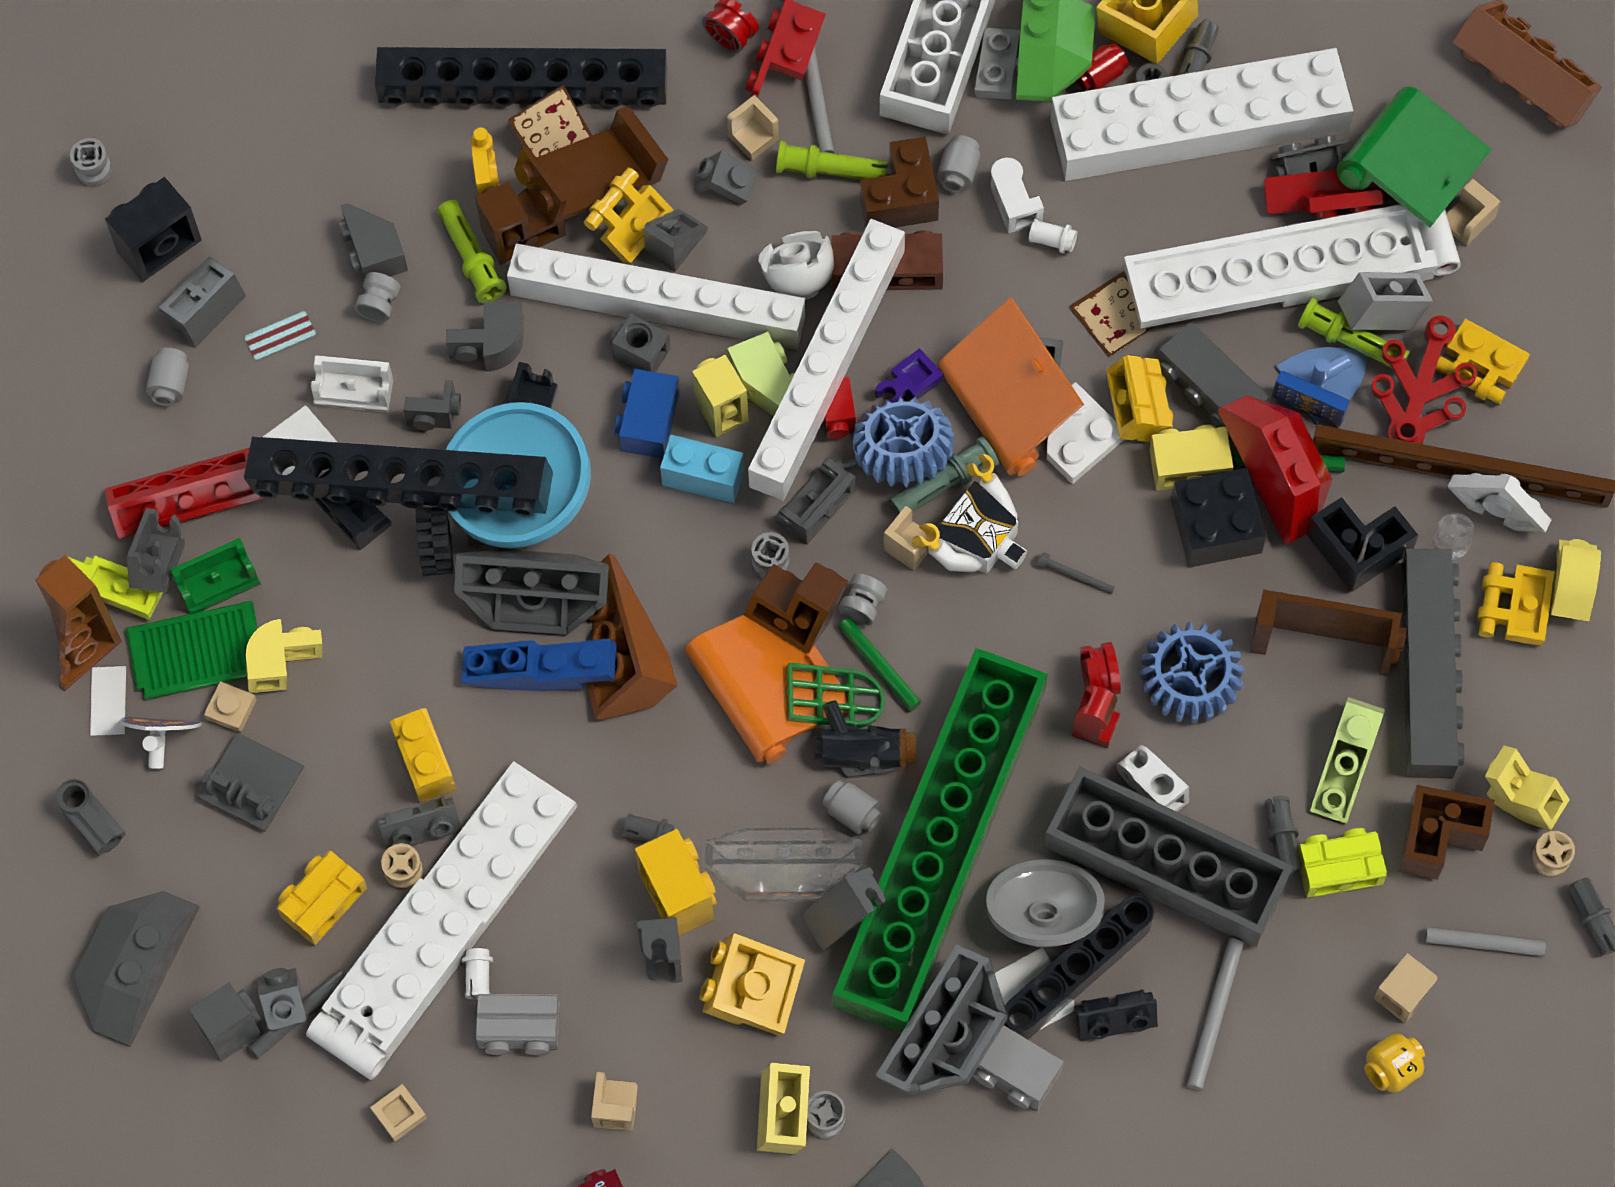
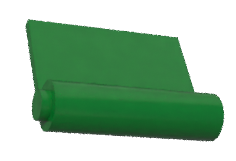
[1337,87,1492,228]

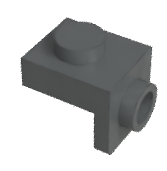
[695,150,758,205]
[404,380,461,431]
[257,968,307,1030]

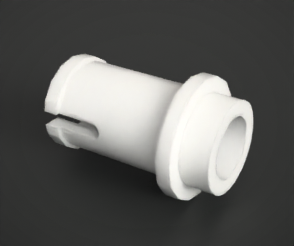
[1029,219,1078,254]
[462,948,493,1000]

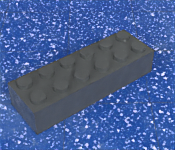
[1044,766,1294,948]

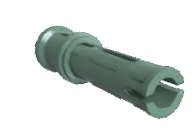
[889,436,999,516]

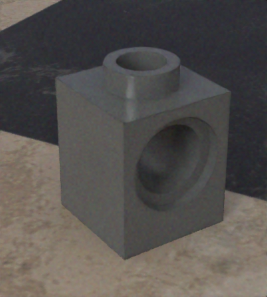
[610,313,671,372]

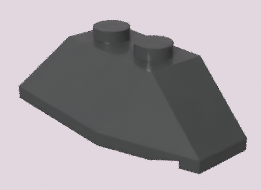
[454,549,609,635]
[73,891,200,1047]
[875,944,1008,1095]

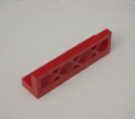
[105,448,264,539]

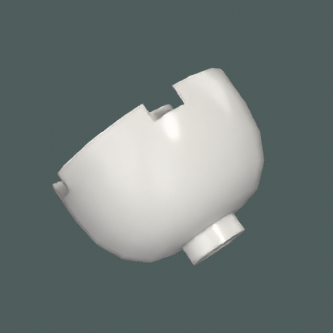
[759,231,834,300]

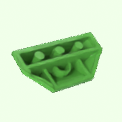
[1016,0,1096,102]

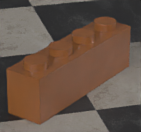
[1453,0,1602,127]
[35,554,122,692]

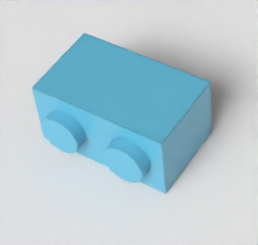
[660,435,744,504]

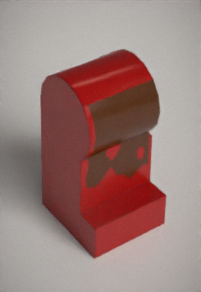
[1072,686,1120,749]

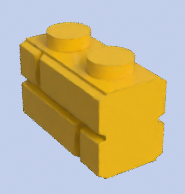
[1106,355,1173,442]
[390,708,456,803]
[277,850,367,945]

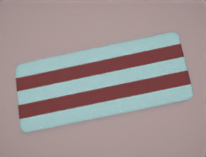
[245,311,316,360]

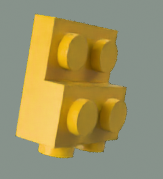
[699,933,805,1036]

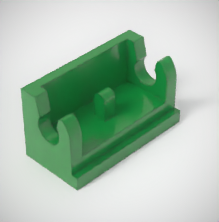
[170,538,261,614]

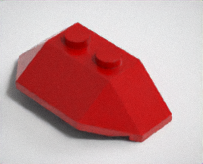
[1217,395,1333,545]

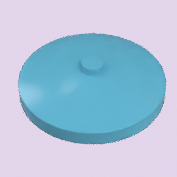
[439,402,591,548]

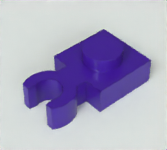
[875,348,943,403]

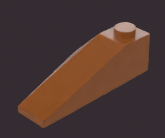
[587,554,678,720]

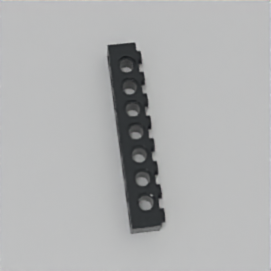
[375,47,668,108]
[244,436,553,517]

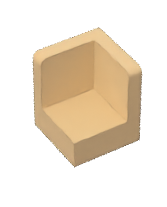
[727,95,779,161]
[1446,179,1501,246]
[884,506,929,571]
[1374,953,1438,1023]
[591,1072,638,1131]

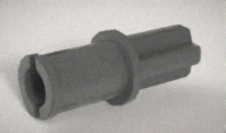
[1178,19,1219,75]
[1264,796,1301,874]
[1569,877,1615,956]

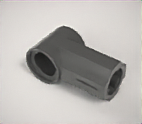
[56,779,126,856]

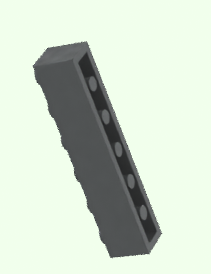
[1402,548,1465,779]

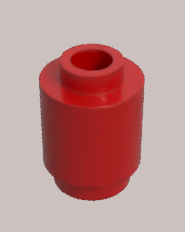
[1075,43,1128,91]

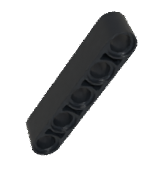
[1004,895,1154,1040]

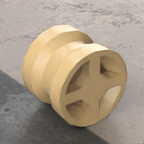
[1531,831,1575,877]
[381,843,423,890]

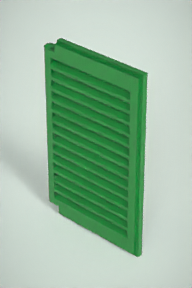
[125,600,258,700]

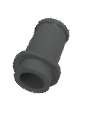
[622,813,674,842]

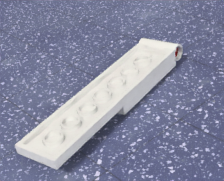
[1123,204,1461,329]
[306,761,577,1080]

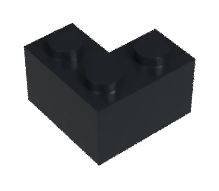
[1307,497,1418,592]

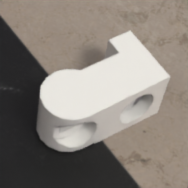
[990,158,1044,234]
[1116,745,1189,812]

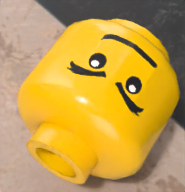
[1364,1033,1425,1093]

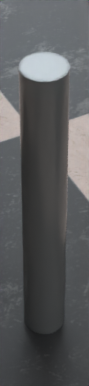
[248,969,346,1059]

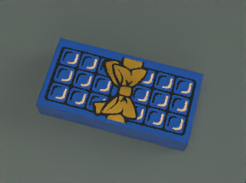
[1272,371,1350,427]

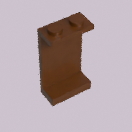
[514,106,669,224]
[1251,589,1406,676]

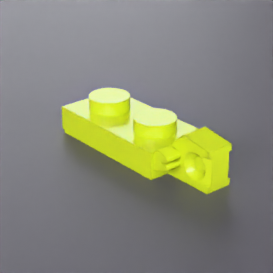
[68,556,163,620]

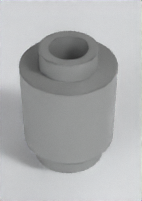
[936,135,981,192]
[146,348,189,406]
[822,780,882,834]

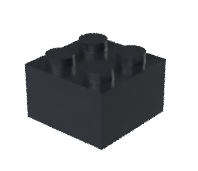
[105,177,202,282]
[1171,468,1266,568]

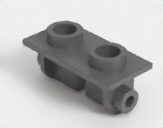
[1270,135,1348,176]
[378,796,462,849]

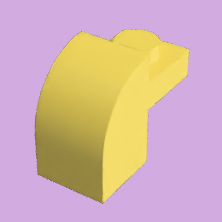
[1551,539,1601,621]
[246,619,322,693]
[1485,745,1570,831]

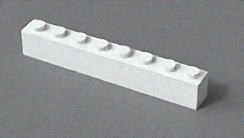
[748,219,905,501]
[507,244,805,350]

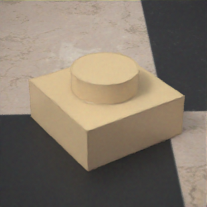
[204,682,257,733]
[370,1084,427,1142]

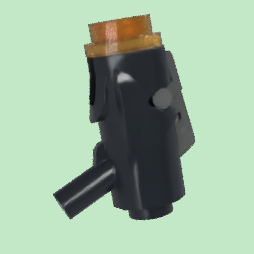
[815,700,916,777]

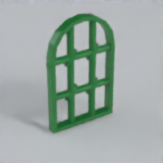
[786,663,885,728]

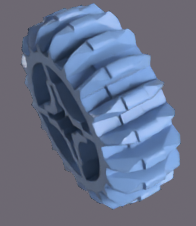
[852,396,954,488]
[1140,621,1244,725]

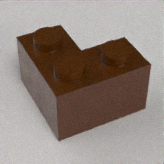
[860,136,939,228]
[475,182,566,265]
[744,562,849,653]
[1399,785,1495,880]

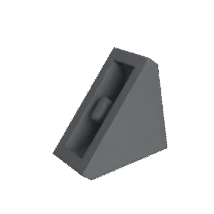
[643,209,708,271]

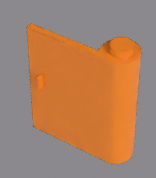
[937,298,1084,476]
[684,615,855,764]

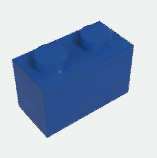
[614,369,680,458]

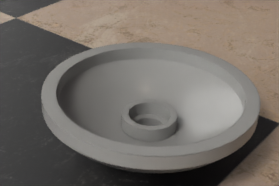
[986,860,1105,947]

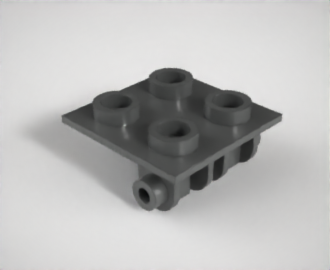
[198,732,304,832]

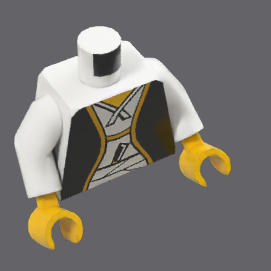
[912,454,1028,573]

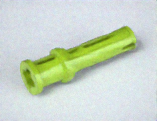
[776,141,888,180]
[437,200,507,303]
[1297,297,1410,369]

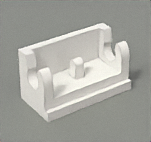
[311,355,393,413]

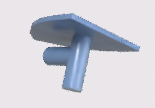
[1275,347,1368,425]

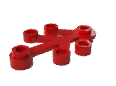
[1371,315,1477,444]

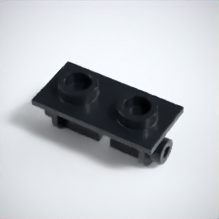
[1074,989,1158,1041]

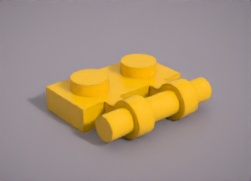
[471,127,500,195]
[584,167,674,264]
[1435,318,1530,405]
[1477,562,1555,646]

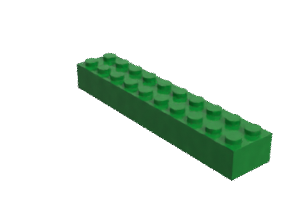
[833,647,1048,1033]

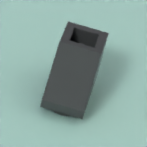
[338,203,408,279]

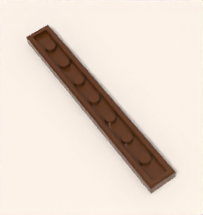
[1313,425,1615,508]

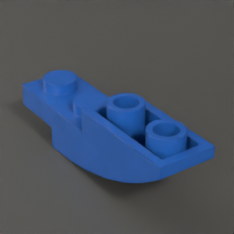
[461,639,616,691]

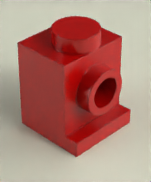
[821,377,856,439]

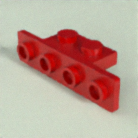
[745,0,826,98]
[1263,169,1394,218]

